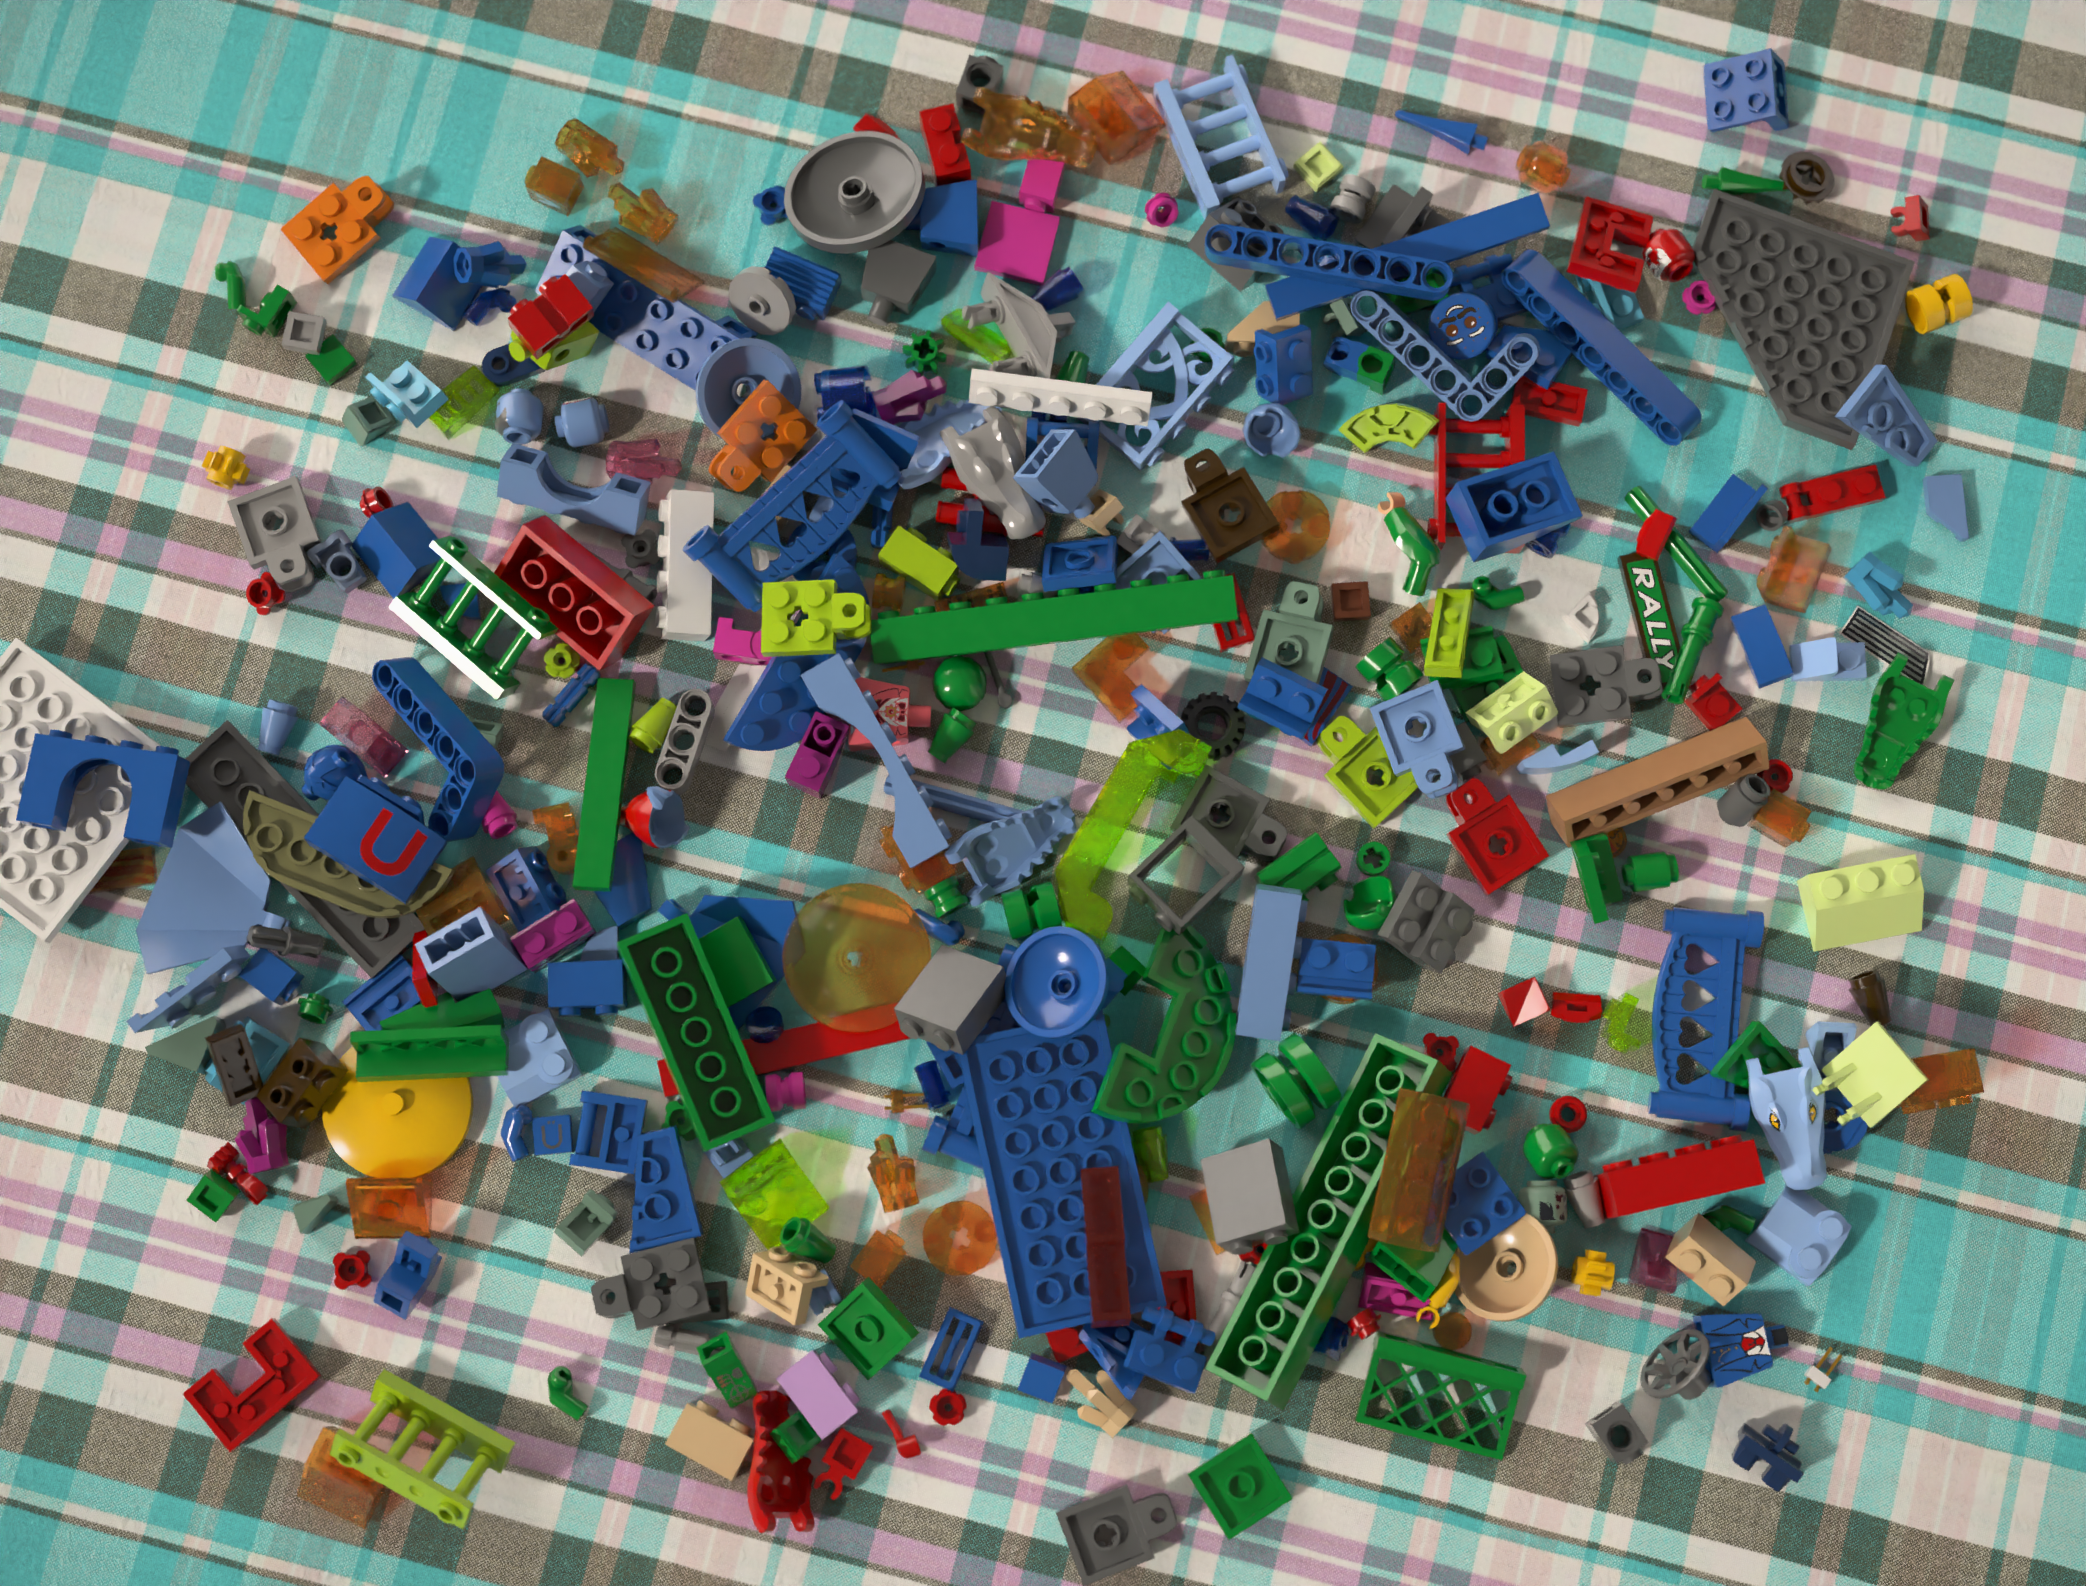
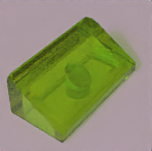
[941,308,1013,365]

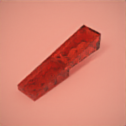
[1080,1166,1131,1328]

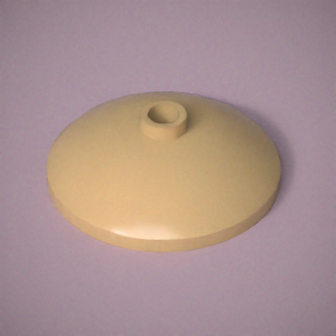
[1454,1213,1558,1322]

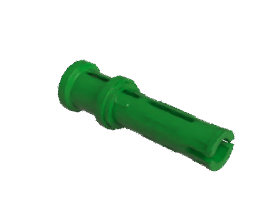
[1661,597,1724,705]

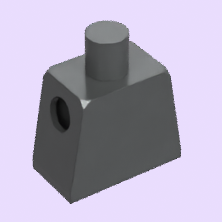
[861,240,937,326]

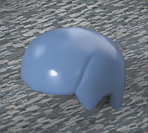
[1242,403,1301,458]

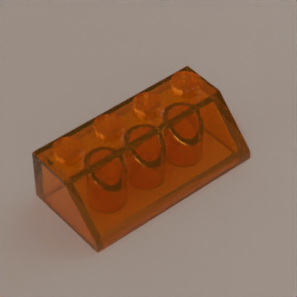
[1367,1088,1471,1253]

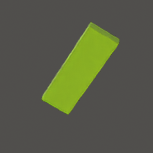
[1424,588,1474,678]

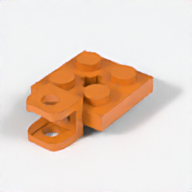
[280,176,394,284]
[709,380,818,492]

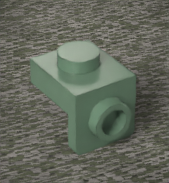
[554,1189,618,1257]

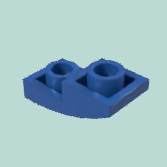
[1731,605,1794,689]

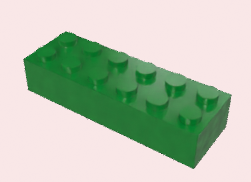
[616,913,775,1152]

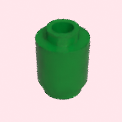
[1621,851,1679,892]

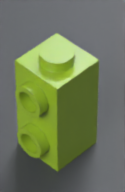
[878,525,961,602]

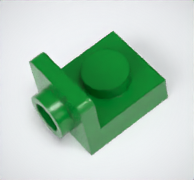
[237,284,297,338]

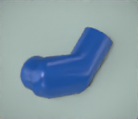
[909,908,965,946]
[500,1105,533,1162]

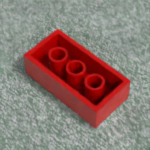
[494,515,655,671]
[1594,1134,1766,1219]

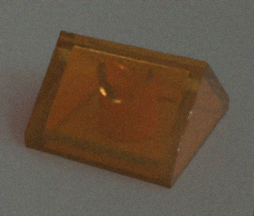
[346,1178,433,1239]

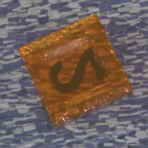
[1389,602,1432,654]

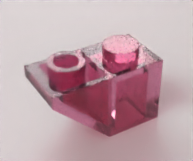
[319,696,409,778]

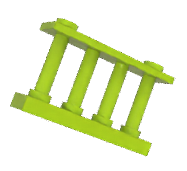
[329,1369,516,1529]

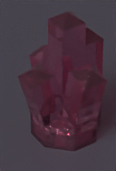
[606,439,682,486]

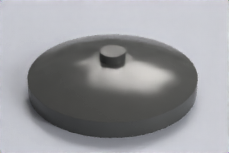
[784,131,925,254]

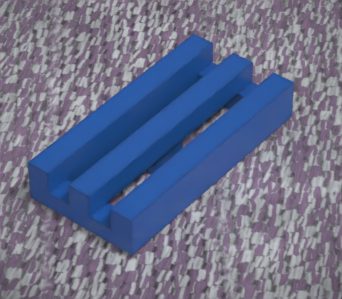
[919,1307,984,1392]

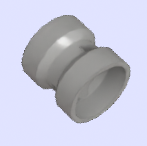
[1329,174,1376,223]

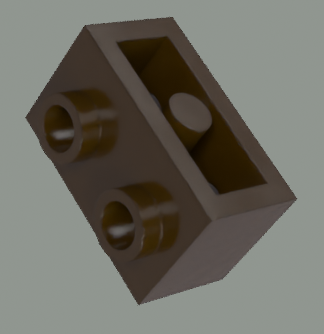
[257,1037,348,1129]

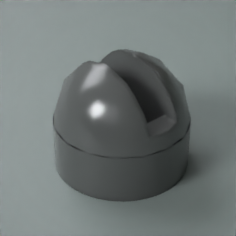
[1756,499,1788,531]

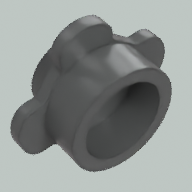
[621,529,661,569]

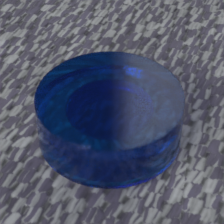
[745,1006,784,1043]

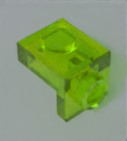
[1600,993,1643,1054]

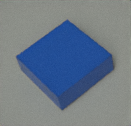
[1018,1353,1067,1404]

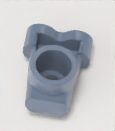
[307,530,367,593]

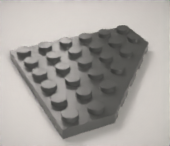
[1692,189,1915,450]

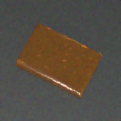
[582,227,704,303]

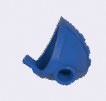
[302,745,368,801]

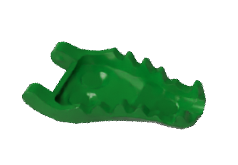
[1853,652,1955,790]

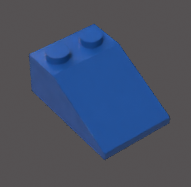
[1445,451,1583,563]

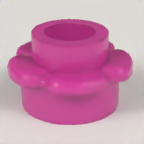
[1144,192,1178,227]
[1682,281,1716,315]

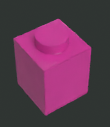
[1019,152,1065,213]

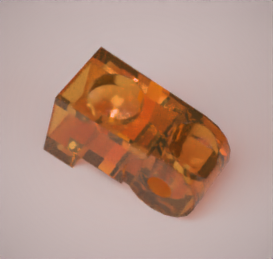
[532,802,578,875]

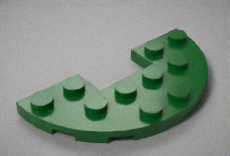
[1091,925,1236,1123]

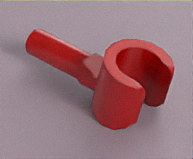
[882,1409,921,1459]

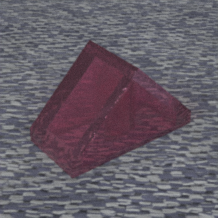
[1627,1228,1677,1294]

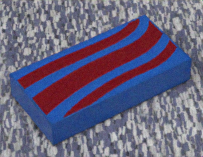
[1300,667,1353,747]

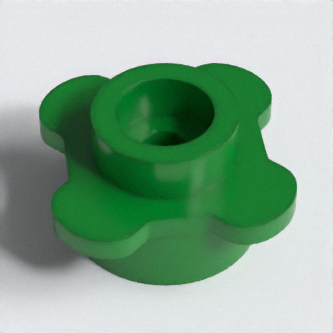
[661,1101,697,1141]

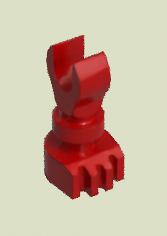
[207,1142,269,1205]

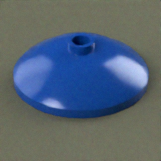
[1005,926,1109,1039]

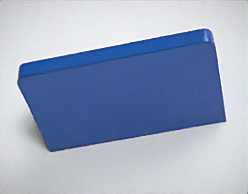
[1688,474,1768,553]

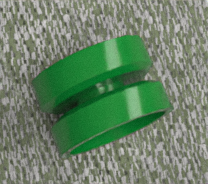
[1251,1033,1342,1130]

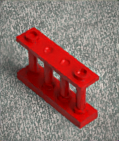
[1427,403,1525,553]

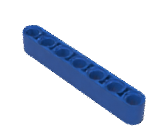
[1205,224,1453,301]
[1501,249,1702,446]

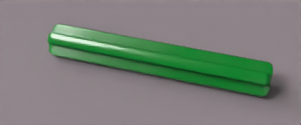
[1624,486,1728,602]

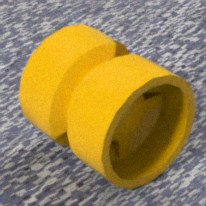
[1905,274,1973,334]

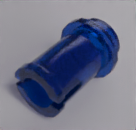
[1169,537,1209,561]
[914,1060,951,1110]

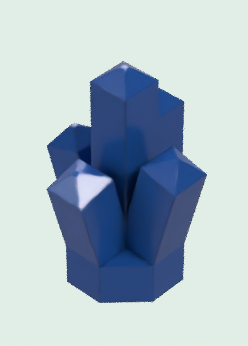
[453,241,527,288]

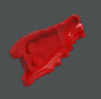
[747,1390,815,1533]

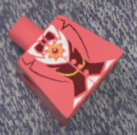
[848,677,931,751]

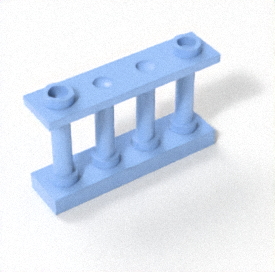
[1153,54,1288,220]

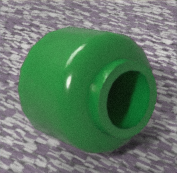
[1522,1123,1579,1179]

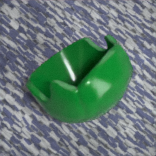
[932,655,987,712]
[1343,876,1398,931]

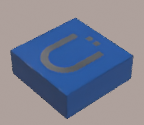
[532,1115,574,1156]

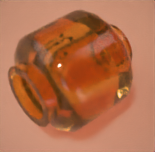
[1515,140,1571,193]

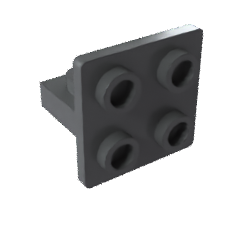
[1355,185,1450,249]

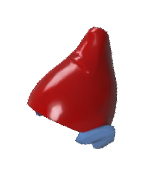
[619,786,690,849]

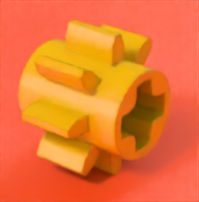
[201,446,251,490]
[1571,1249,1615,1297]

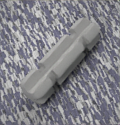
[654,1325,726,1357]

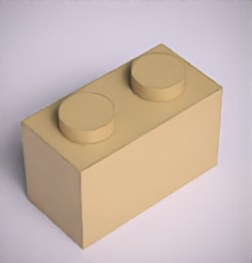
[1665,1213,1756,1306]
[665,1400,755,1481]

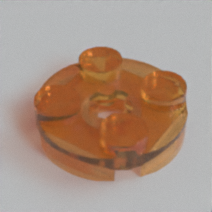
[1261,490,1330,564]
[923,1201,997,1276]

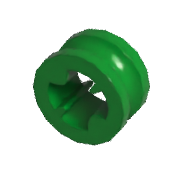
[1356,841,1391,877]

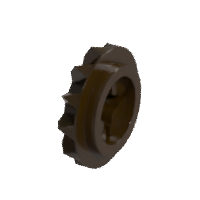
[1778,151,1834,205]

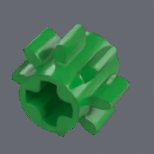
[902,330,947,376]

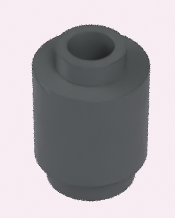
[1717,774,1770,827]

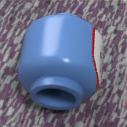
[555,397,610,447]

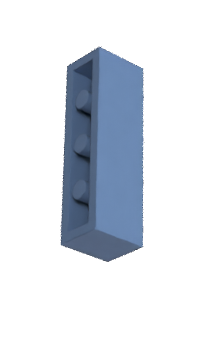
[1235,883,1308,1041]

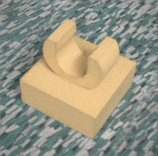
[1079,489,1124,536]

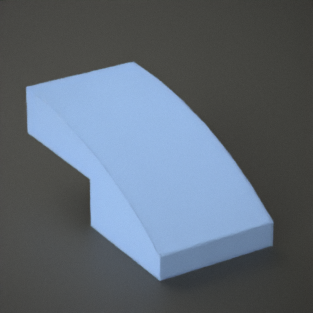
[1516,740,1599,775]

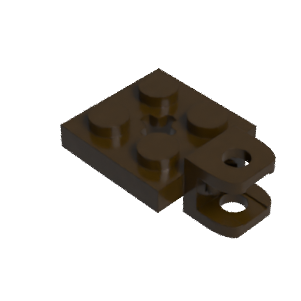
[1181,448,1280,564]

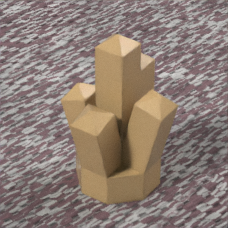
[1067,1369,1138,1438]

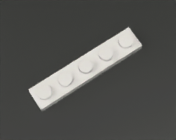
[969,369,1152,427]

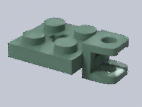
[1244,581,1334,684]

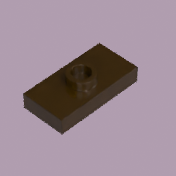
[205,1023,264,1107]

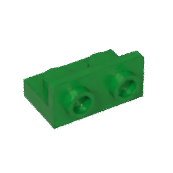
[1570,833,1623,924]

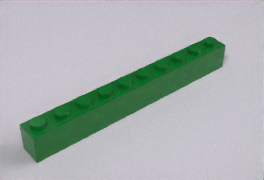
[870,570,1238,665]

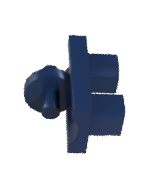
[1732,1423,1804,1492]

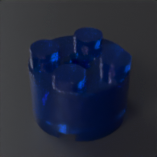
[814,364,878,420]

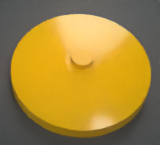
[322,1047,474,1181]

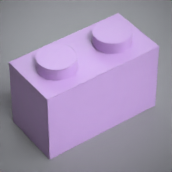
[776,1350,860,1440]

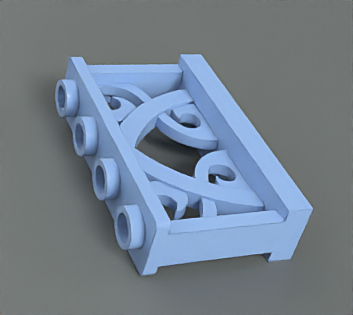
[1076,301,1234,471]

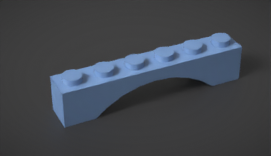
[801,653,953,869]

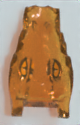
[961,87,1097,168]

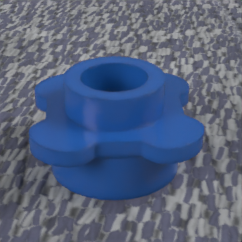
[753,185,788,226]

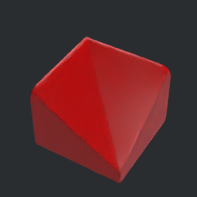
[1498,977,1550,1027]

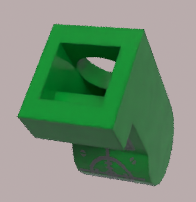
[697,1331,758,1409]

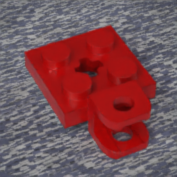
[1446,778,1549,896]

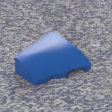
[594,832,652,930]

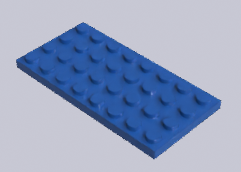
[958,1010,1167,1338]

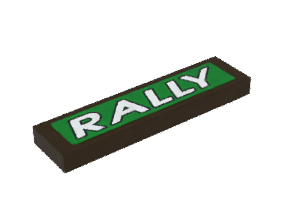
[1617,552,1690,690]

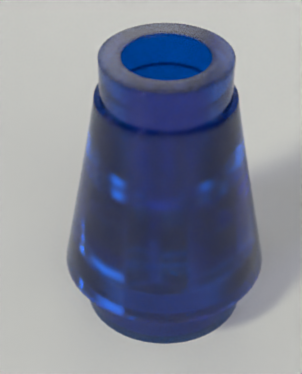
[1285,195,1339,241]
[1030,266,1085,311]

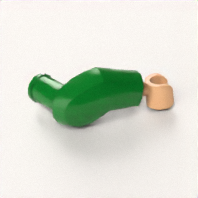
[1378,492,1441,596]

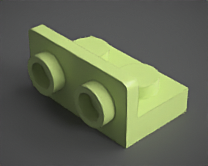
[1465,671,1558,754]

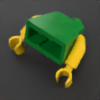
[1354,1210,1460,1329]

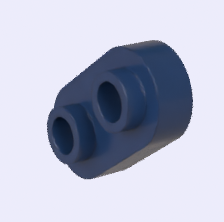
[482,343,546,387]

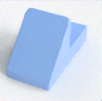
[1789,637,1867,682]
[1805,1021,1857,1077]

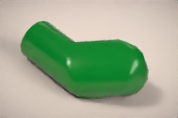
[1471,576,1525,610]
[547,1366,588,1422]

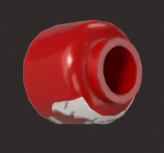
[1642,229,1695,282]

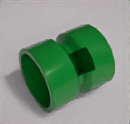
[1355,637,1424,702]
[1001,881,1062,940]

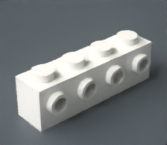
[656,489,714,642]

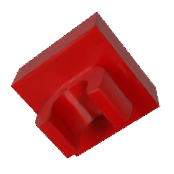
[1890,195,1930,242]

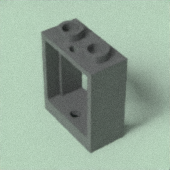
[1127,815,1244,935]

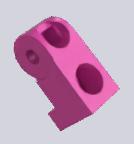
[713,617,772,665]

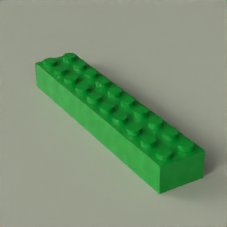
[1205,1033,1452,1411]

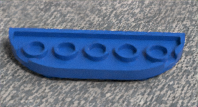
[723,554,869,751]

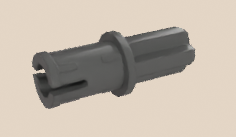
[247,925,323,958]

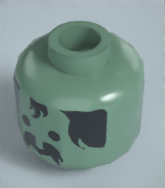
[1518,1181,1568,1234]

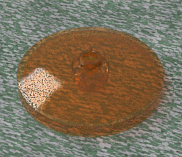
[782,883,931,1032]

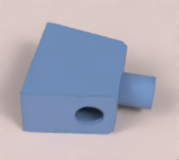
[1013,429,1098,519]

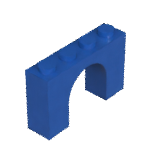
[16,730,190,848]

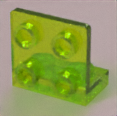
[720,1138,829,1250]

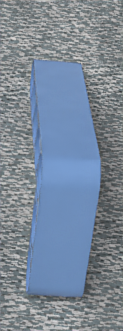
[1350,290,1540,422]

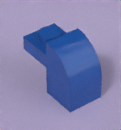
[373,1230,442,1320]

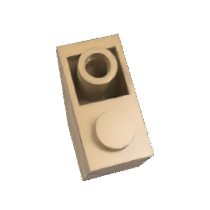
[1225,301,1300,357]

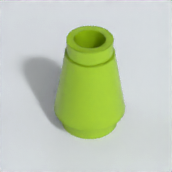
[629,698,677,753]

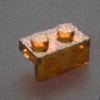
[1757,526,1832,613]
[879,824,957,895]

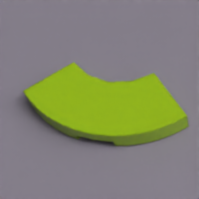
[1338,403,1440,453]

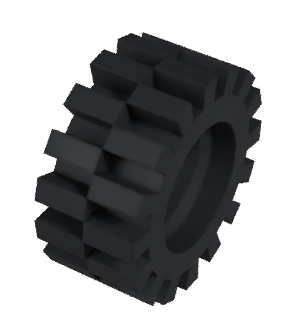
[1180,692,1246,761]

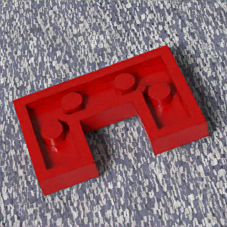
[1567,196,1654,293]
[183,1318,322,1452]

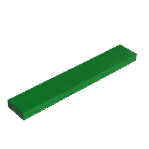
[572,678,636,892]

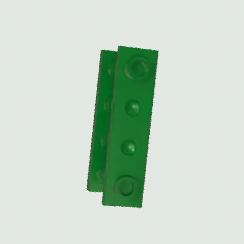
[389,536,559,701]

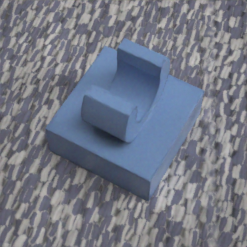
[702,1137,755,1179]

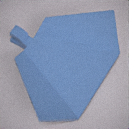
[136,801,292,974]

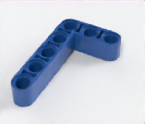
[372,657,504,842]

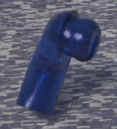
[463,287,517,327]

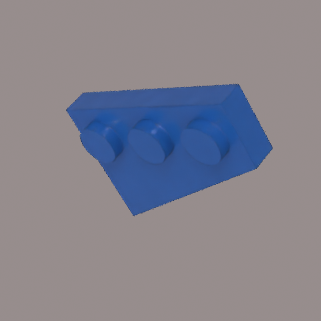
[629,1125,704,1254]

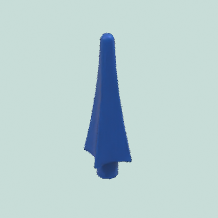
[1395,110,1489,155]

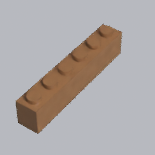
[1546,717,1770,848]

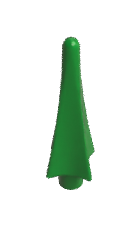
[1702,167,1790,195]

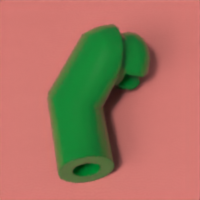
[215,261,247,309]
[1702,1205,1756,1235]

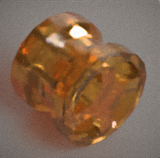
[872,573,906,613]

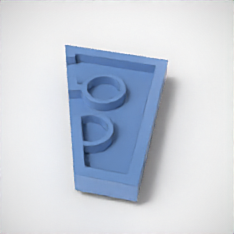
[1835,364,1937,467]
[126,945,250,1033]

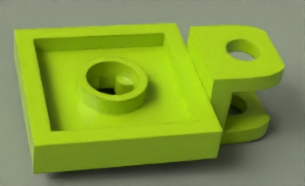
[761,579,872,657]
[1316,716,1418,829]

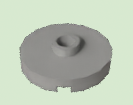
[728,266,796,335]

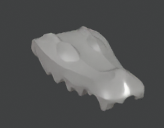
[940,406,1046,540]

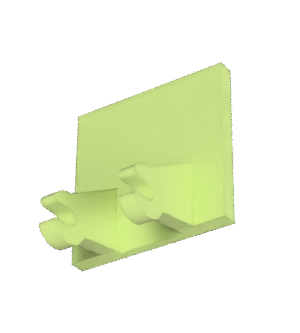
[1812,1021,1929,1128]

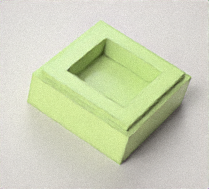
[1293,141,1344,193]

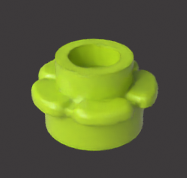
[544,643,580,679]

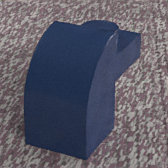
[947,498,1009,581]

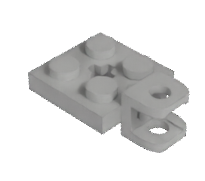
[227,476,322,593]

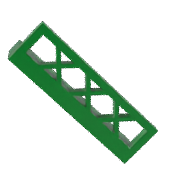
[350,1025,509,1082]

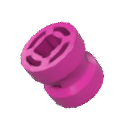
[765,1072,806,1112]

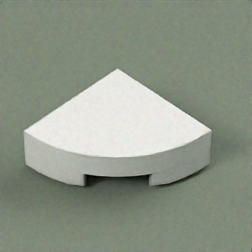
[1562,591,1599,643]

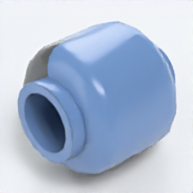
[495,388,544,445]

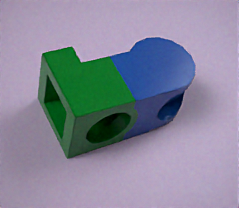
[1323,337,1395,395]
[1101,945,1146,1010]

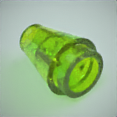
[1131,1126,1169,1183]

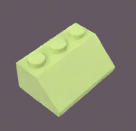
[1797,854,1924,952]

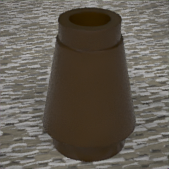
[1849,970,1892,1027]

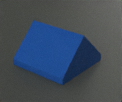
[392,236,483,331]
[351,502,441,599]

